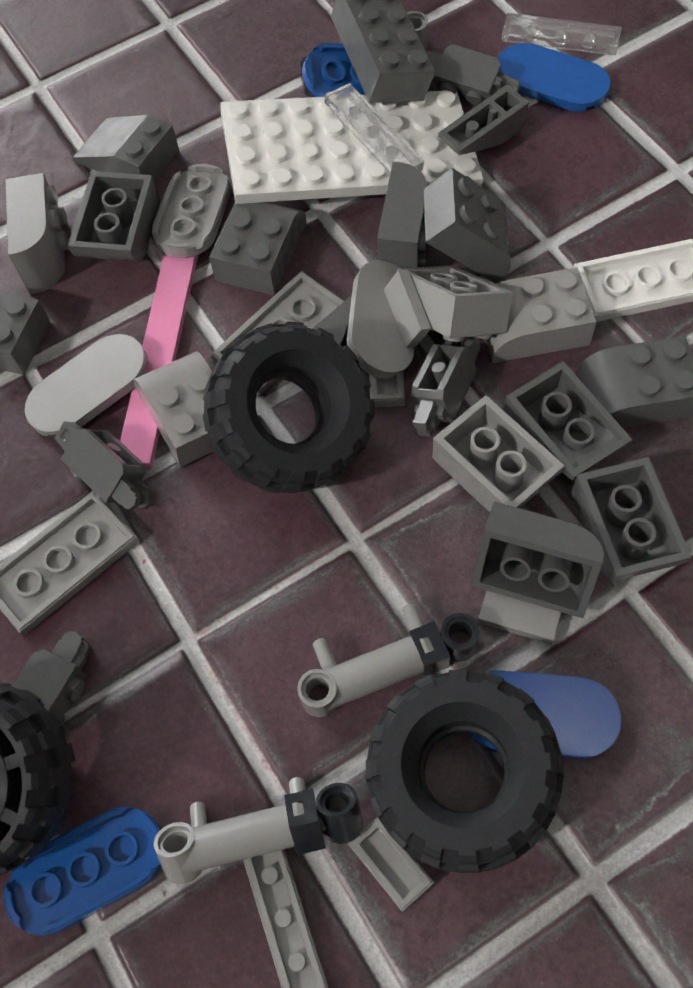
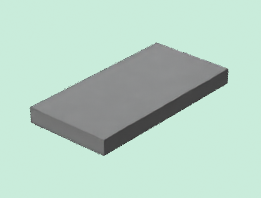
[211,271,344,397]
[0,491,140,637]

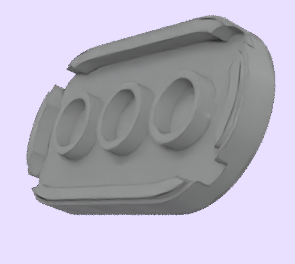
[152,164,231,258]
[347,260,414,378]
[25,334,148,437]

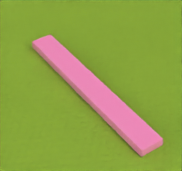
[120,254,199,469]

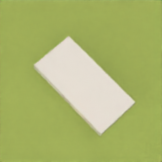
[573,239,693,322]

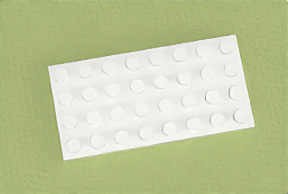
[220,90,483,204]

